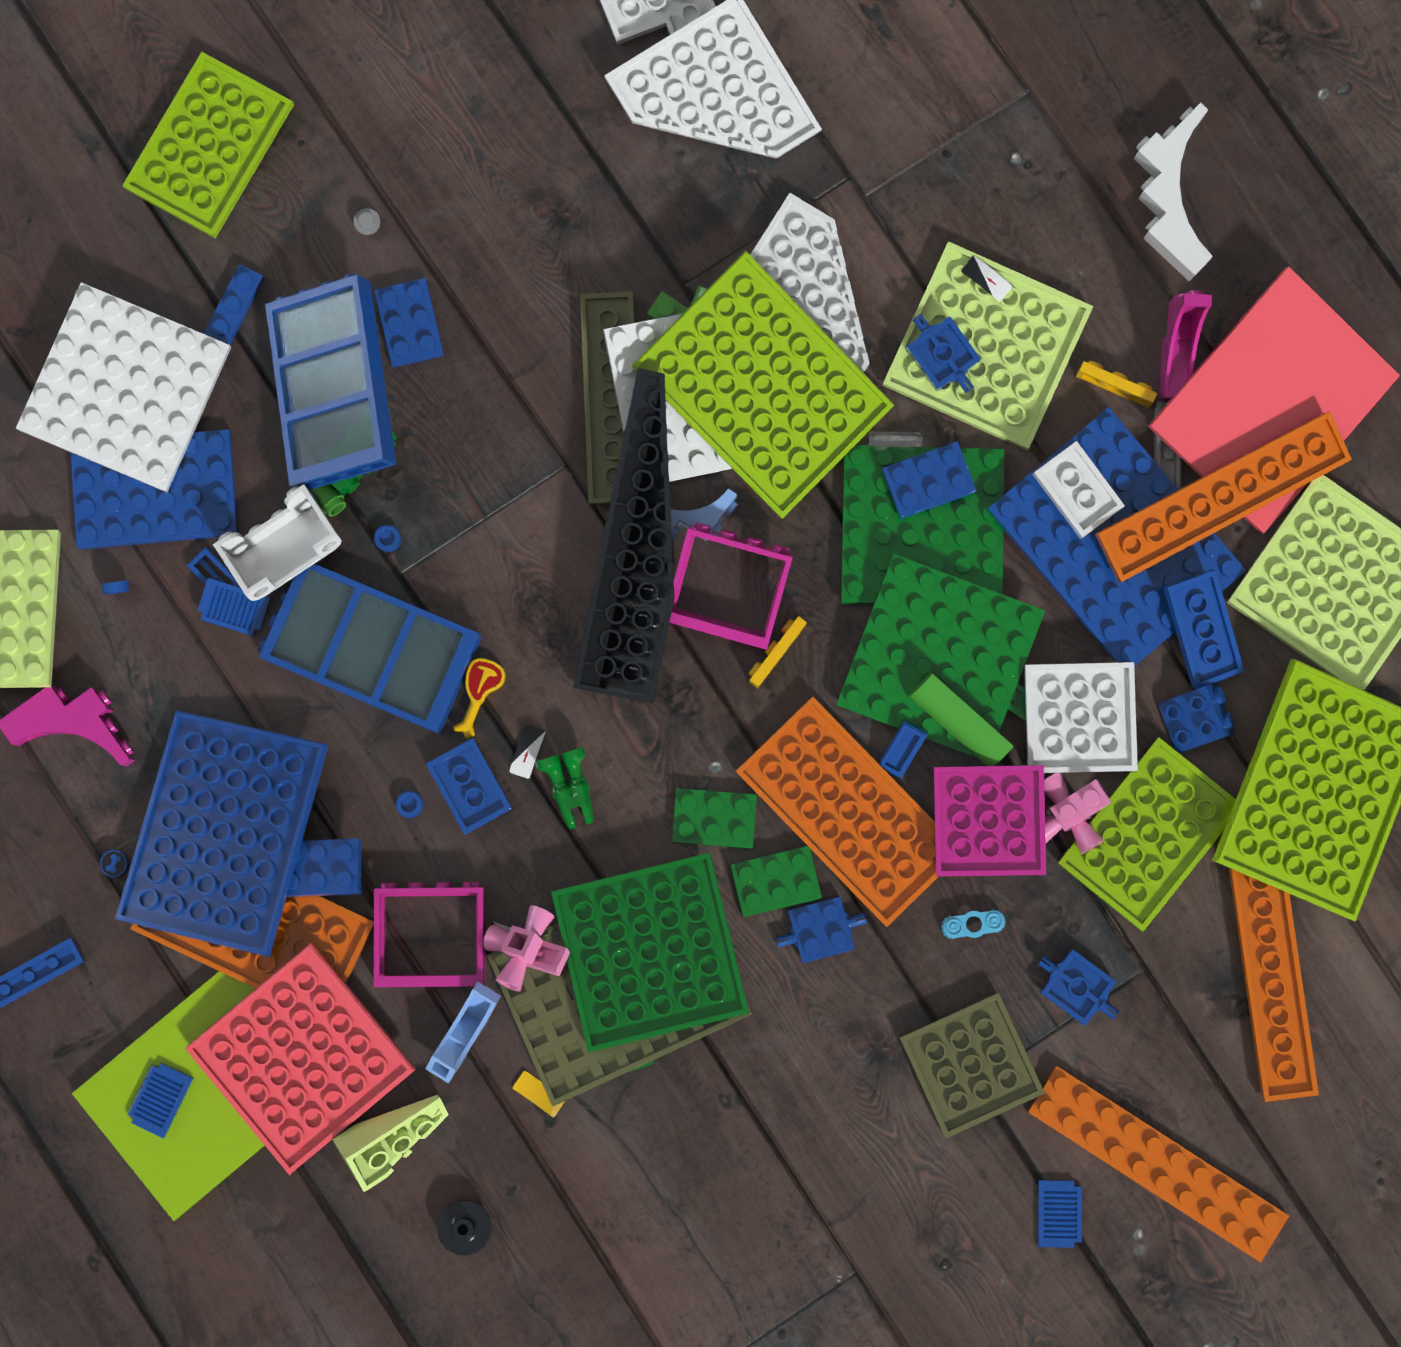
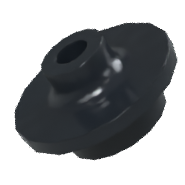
[437,1200,492,1256]

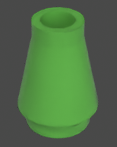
[311,484,346,517]

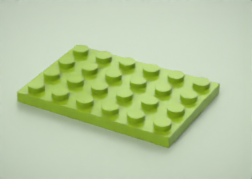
[122,52,294,239]
[1057,737,1236,932]

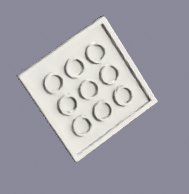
[1024,662,1138,773]

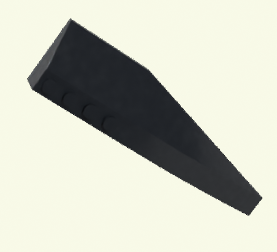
[573,368,675,704]

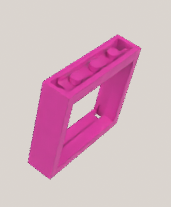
[670,522,794,650]
[374,882,486,987]

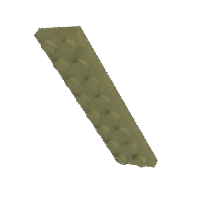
[580,292,634,505]

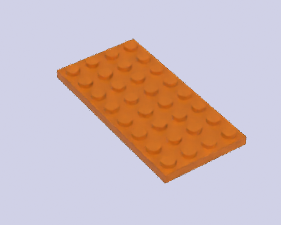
[736,697,939,927]
[130,896,374,988]

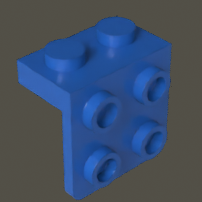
[1159,683,1235,753]

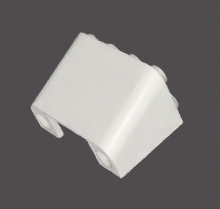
[213,484,342,601]

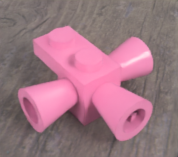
[1044,773,1112,855]
[484,905,570,992]

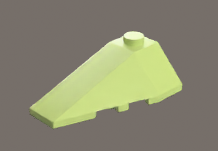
[332,1095,448,1192]

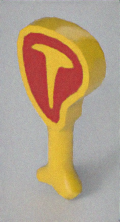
[453,658,506,739]

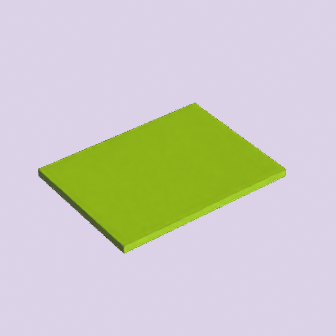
[631,251,894,519]
[1212,659,1401,922]
[72,971,265,1221]

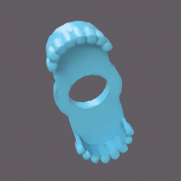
[940,909,1005,939]

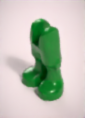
[535,747,594,829]

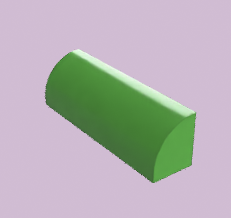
[908,673,1014,766]

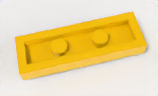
[1075,361,1157,408]
[748,616,807,689]

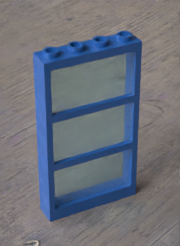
[265,273,397,490]
[258,564,482,734]

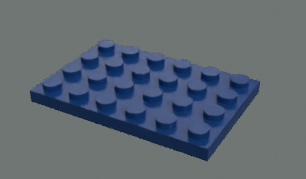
[71,429,238,550]

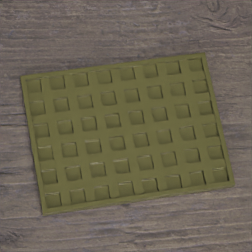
[487,923,753,1106]

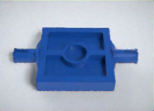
[906,314,981,394]
[776,897,867,964]
[1037,949,1119,1026]

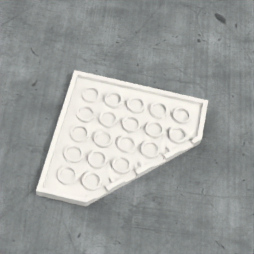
[604,0,822,159]
[750,193,869,373]

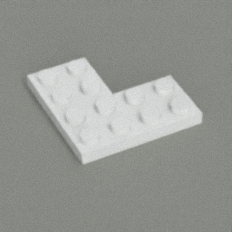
[599,0,716,45]

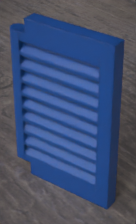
[197,578,270,636]
[127,1063,194,1139]
[1038,1180,1082,1248]

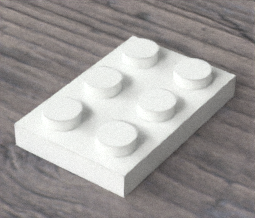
[1032,441,1125,539]

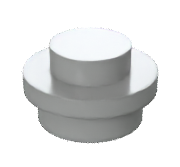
[354,208,381,235]

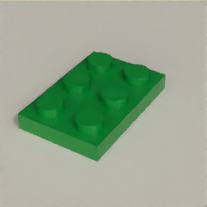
[672,788,757,849]
[731,846,822,917]

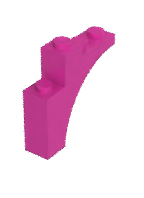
[1159,290,1212,402]
[0,685,135,767]

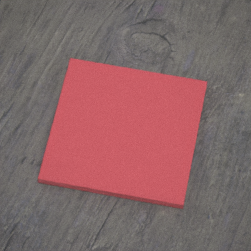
[185,942,416,1175]

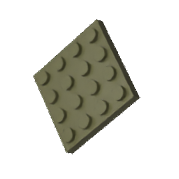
[899,992,1045,1139]

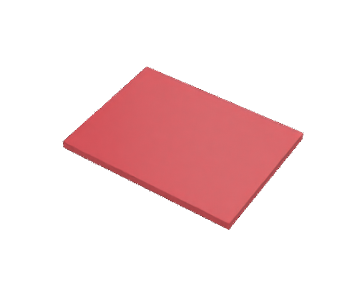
[1148,267,1400,534]

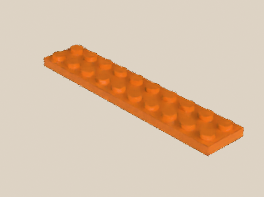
[1095,412,1352,582]
[1229,868,1319,1102]
[1027,1065,1289,1263]

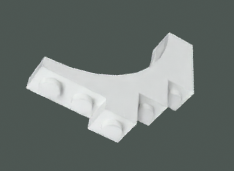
[1134,103,1213,281]

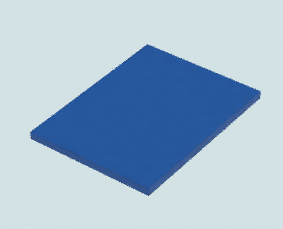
[115,710,328,957]

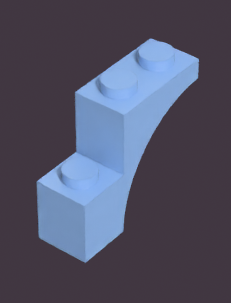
[671,488,738,541]
[426,982,501,1084]

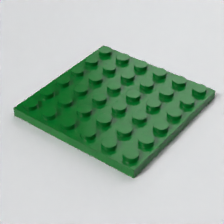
[841,445,1004,605]
[836,554,1045,758]
[551,853,749,1053]

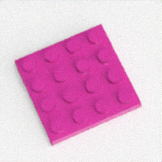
[934,765,1046,876]

